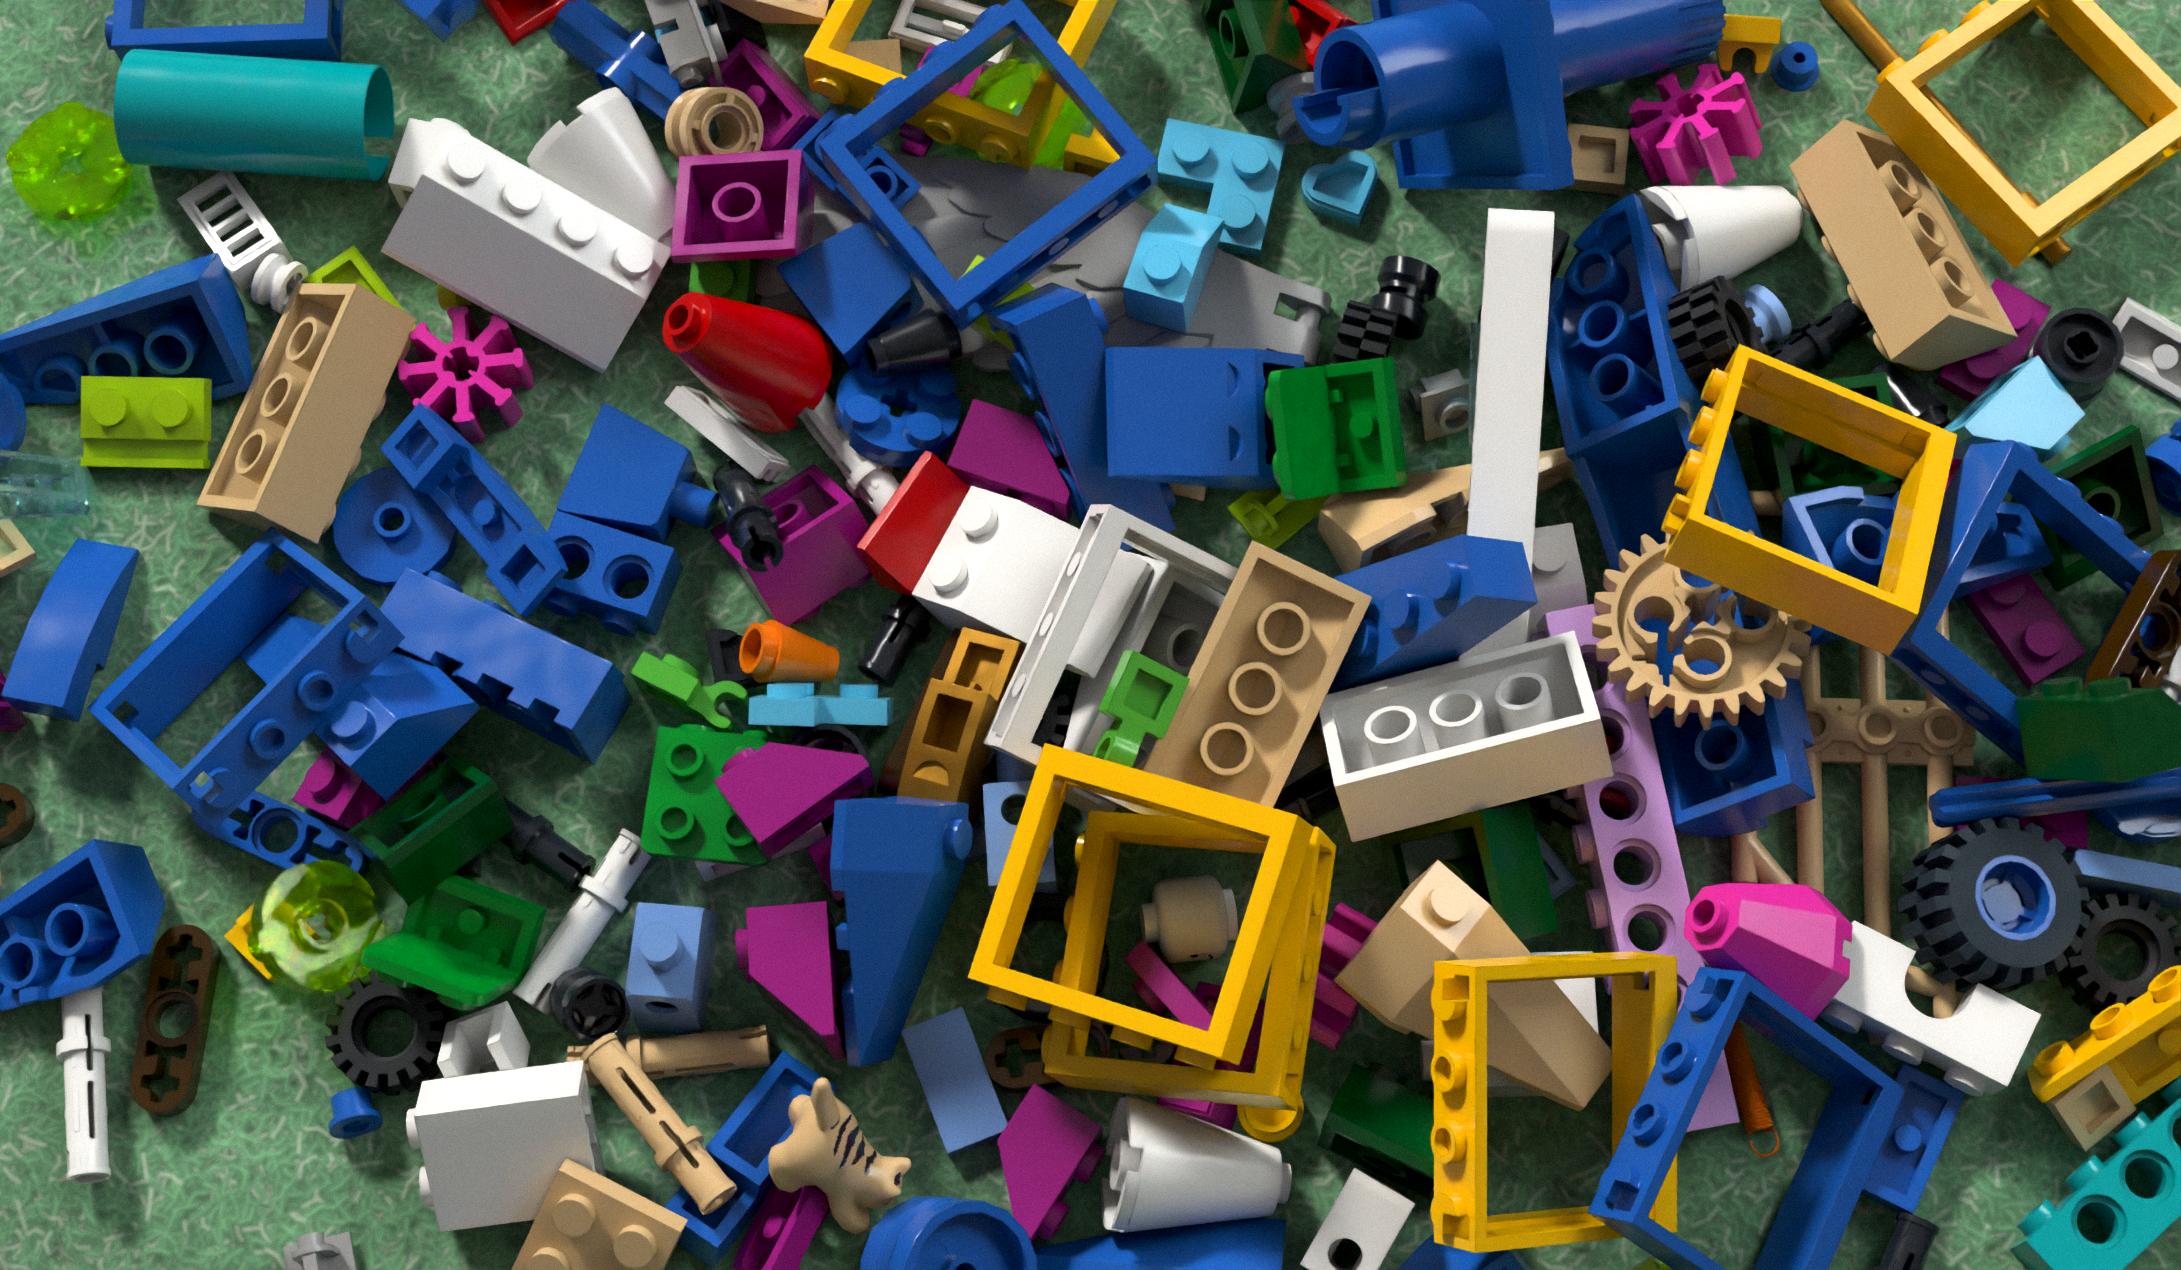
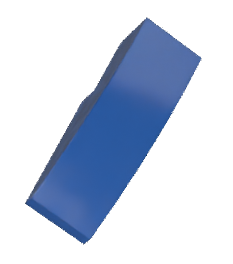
[1,538,140,722]
[664,1051,837,1269]

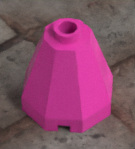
[1684,883,1853,1021]

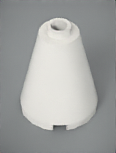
[527,87,676,258]
[1638,186,1803,293]
[1101,1096,1292,1233]

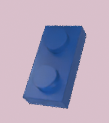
[1861,1063,1965,1214]

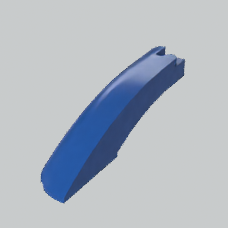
[1546,193,1816,837]

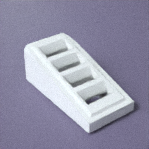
[177,171,294,292]

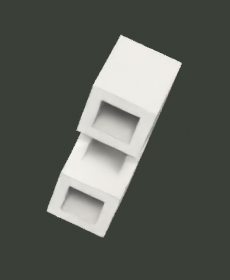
[1820,920,2041,1097]

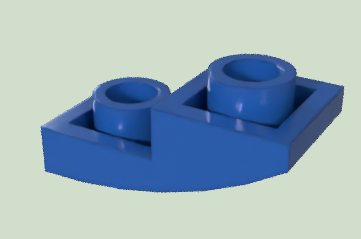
[790,108,922,231]

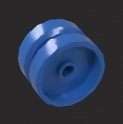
[860,1196,1037,1270]

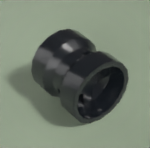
[1368,255,1441,340]
[549,967,631,1044]

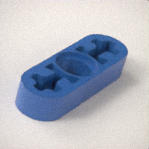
[192,790,370,894]

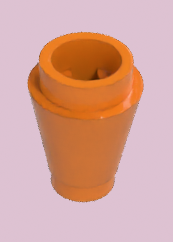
[739,620,839,684]

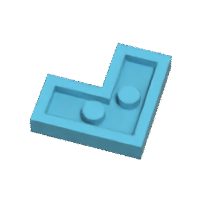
[1158,118,1286,258]
[748,682,894,727]

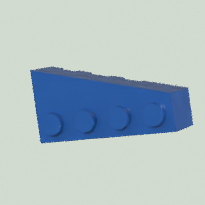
[984,282,1176,551]
[1327,534,1538,695]
[379,567,633,765]

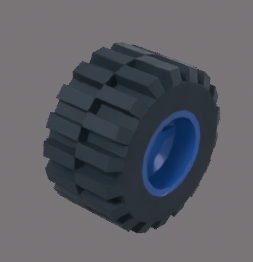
[1898,817,2090,994]

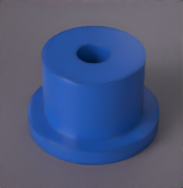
[1770,41,1819,92]
[328,1088,383,1139]

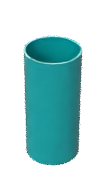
[114,49,395,181]

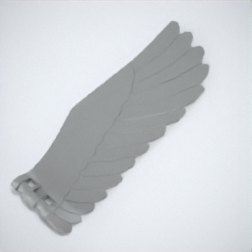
[716,120,1332,372]

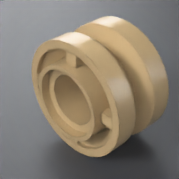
[665,87,764,163]

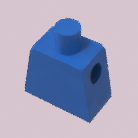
[776,222,936,369]
[556,403,720,545]

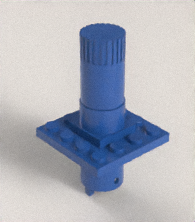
[1291,0,1726,190]

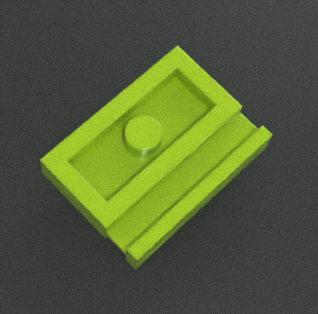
[80,376,212,469]

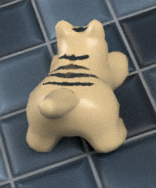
[768,1077,911,1235]

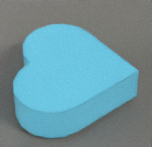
[1301,151,1378,227]

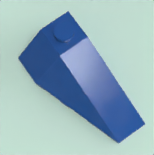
[0,252,253,404]
[1782,486,2054,646]
[240,611,480,801]
[830,796,973,1067]
[0,839,166,1011]
[1034,1217,1286,1270]

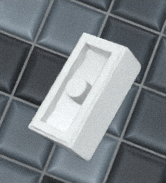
[2112,297,2181,402]

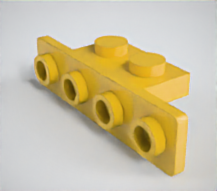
[2027,965,2181,1105]

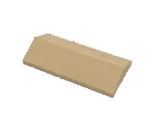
[1142,540,1372,808]

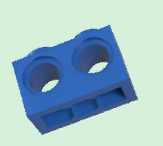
[541,510,683,637]

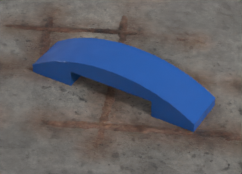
[380,402,569,618]

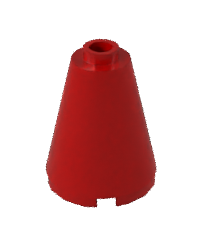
[662,292,833,435]

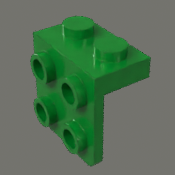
[1265,357,1408,501]
[641,724,789,867]
[360,874,547,1011]

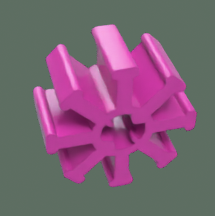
[1629,64,1763,186]
[398,306,534,444]
[1309,902,1378,1051]

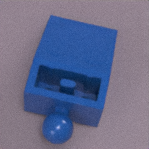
[1105,347,1304,492]

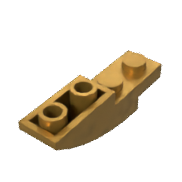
[897,627,1026,831]

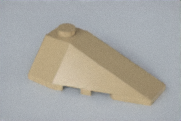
[1318,447,1575,574]
[1333,860,1612,1112]

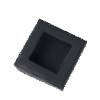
[707,0,768,55]

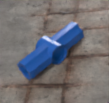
[548,0,714,127]

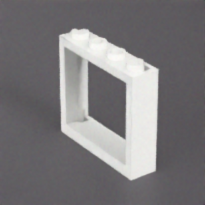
[982,504,1238,817]

